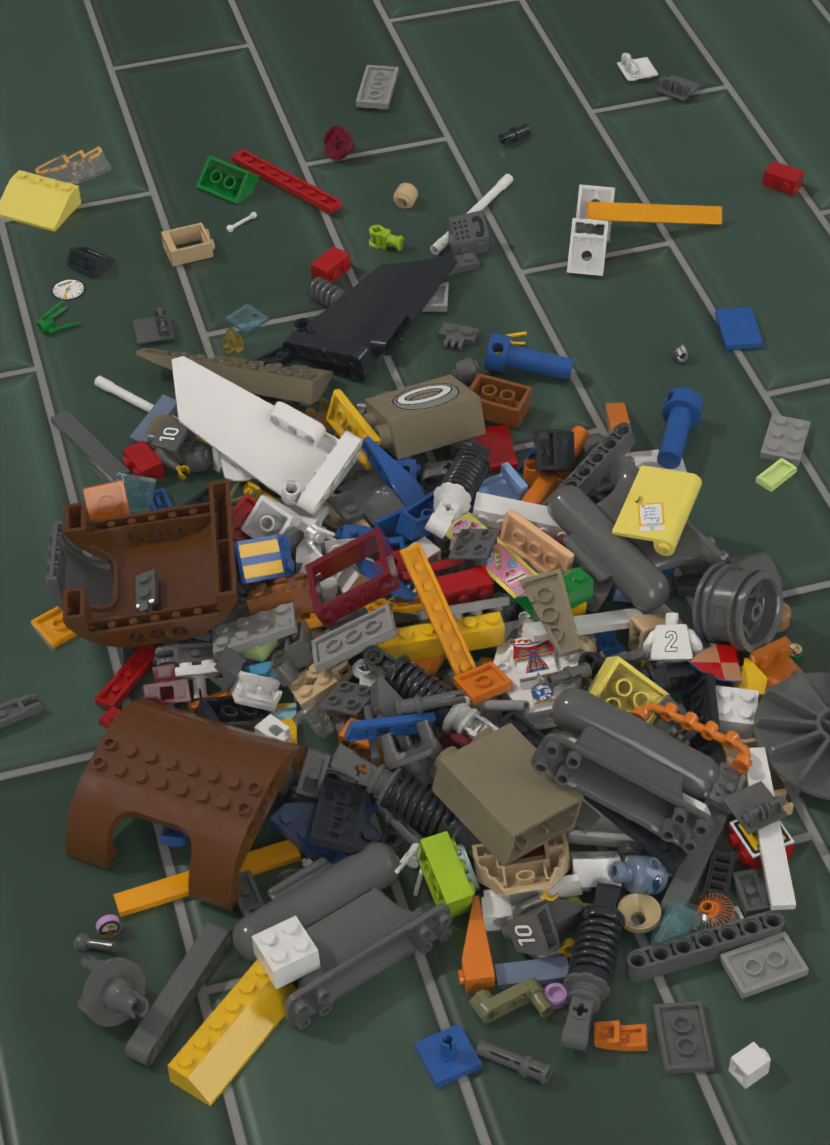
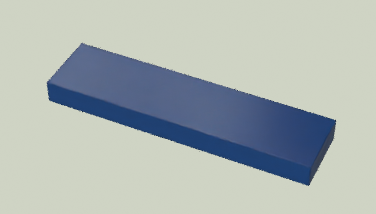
[344,712,436,742]

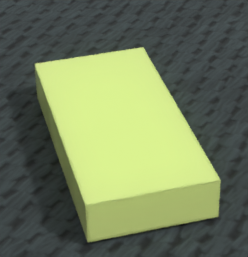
[756,458,797,492]

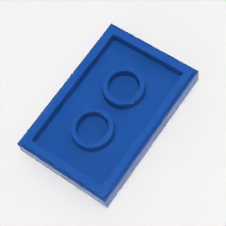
[715,307,763,350]
[356,559,416,602]

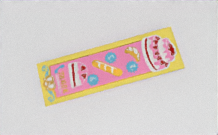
[445,512,538,599]

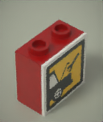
[727,820,795,870]

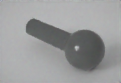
[73,933,117,952]

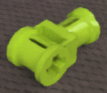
[369,225,404,251]

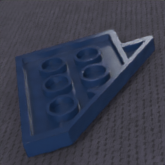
[268,803,383,865]

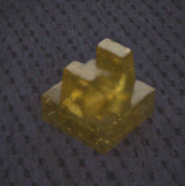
[221,327,245,353]

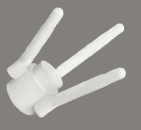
[304,524,337,558]
[395,843,423,897]

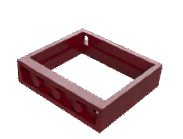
[305,526,401,627]

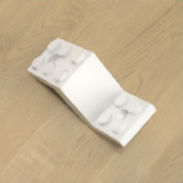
[567,185,615,276]

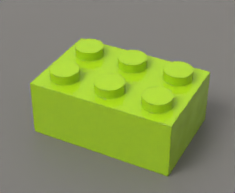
[417,831,475,918]

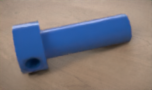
[484,332,575,381]
[657,387,704,469]

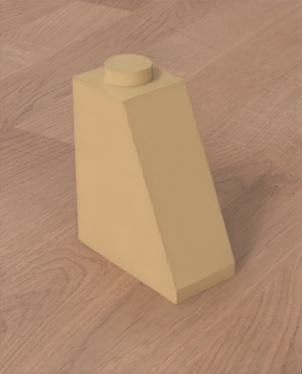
[628,612,683,651]

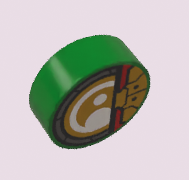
[789,641,806,662]

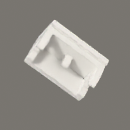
[230,671,282,712]

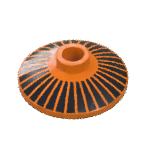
[686,893,734,932]

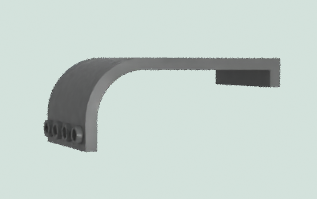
[45,521,114,611]

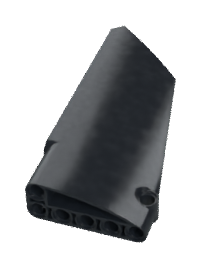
[283,254,457,383]

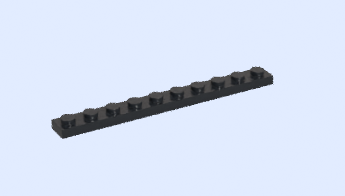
[497,710,688,872]

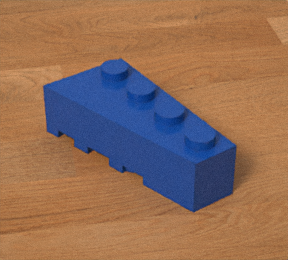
[396,490,476,541]

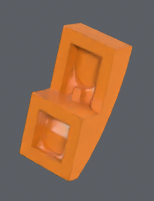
[594,1020,648,1051]

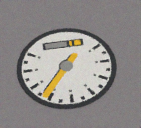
[51,279,86,300]

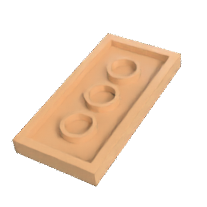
[500,509,575,573]

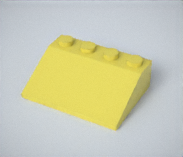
[0,170,81,232]
[562,656,670,739]

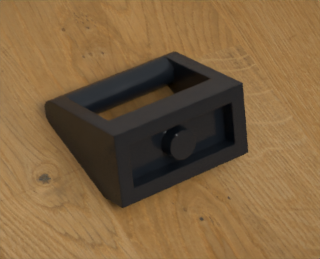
[67,246,115,277]

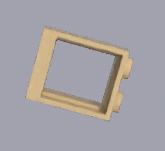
[161,223,215,267]

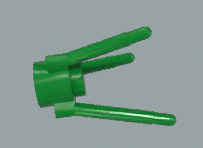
[36,300,80,334]

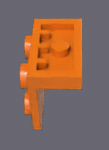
[749,636,805,690]

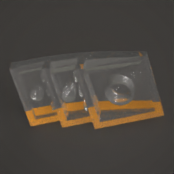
[35,146,112,185]

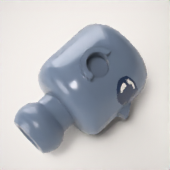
[608,856,668,895]

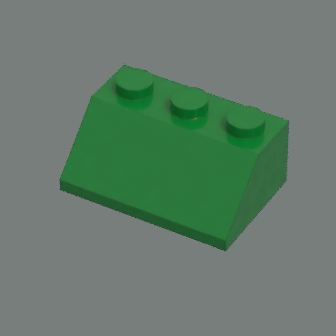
[196,155,260,204]
[515,567,594,622]

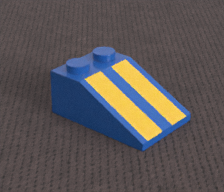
[234,534,295,584]

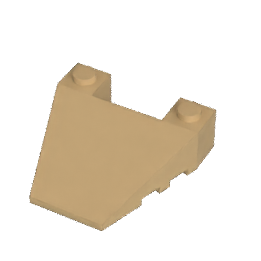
[472,832,571,895]

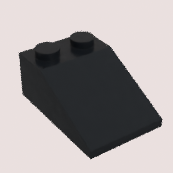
[195,696,272,732]

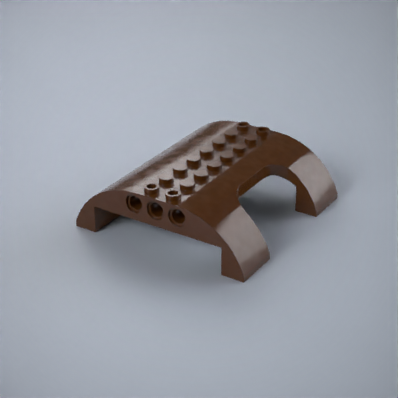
[63,480,238,648]
[65,699,309,911]

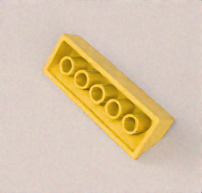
[374,611,505,661]
[167,959,297,1107]

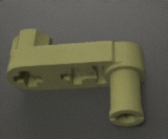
[470,977,554,1023]

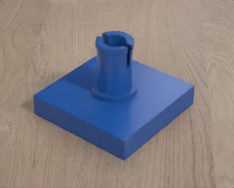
[414,1024,482,1088]

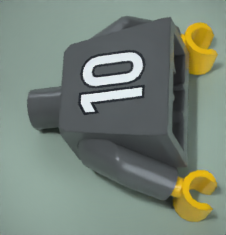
[147,420,205,480]
[502,888,575,959]

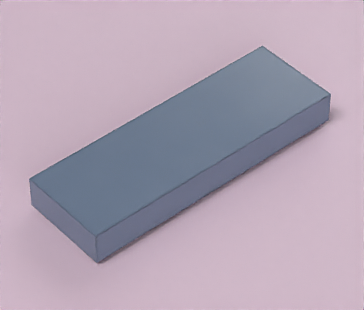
[130,394,177,446]
[494,956,569,990]

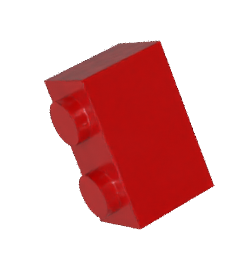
[762,161,805,196]
[311,246,351,283]
[122,440,165,486]

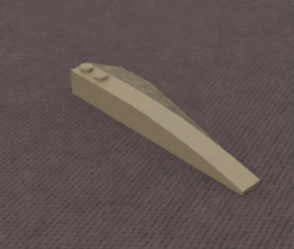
[136,348,334,406]

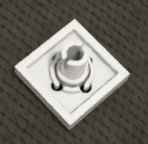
[175,660,221,699]

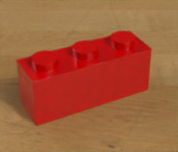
[436,566,493,606]

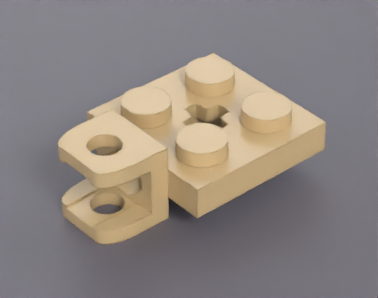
[288,660,354,710]

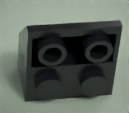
[534,429,575,473]

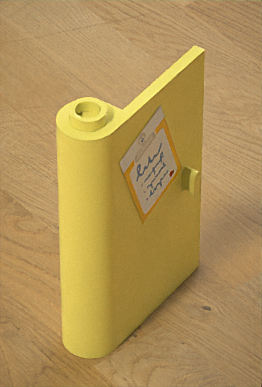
[612,465,702,556]

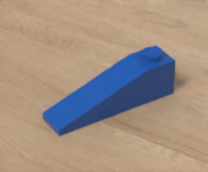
[361,436,425,507]

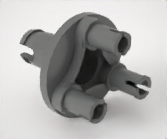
[378,719,444,797]
[77,954,149,1027]

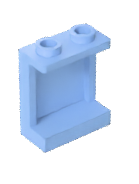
[475,462,528,501]

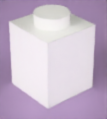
[728,1042,771,1089]

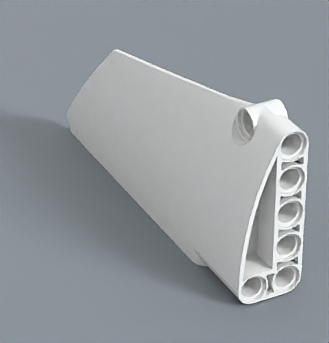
[172,356,363,515]

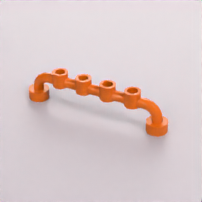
[631,702,753,774]

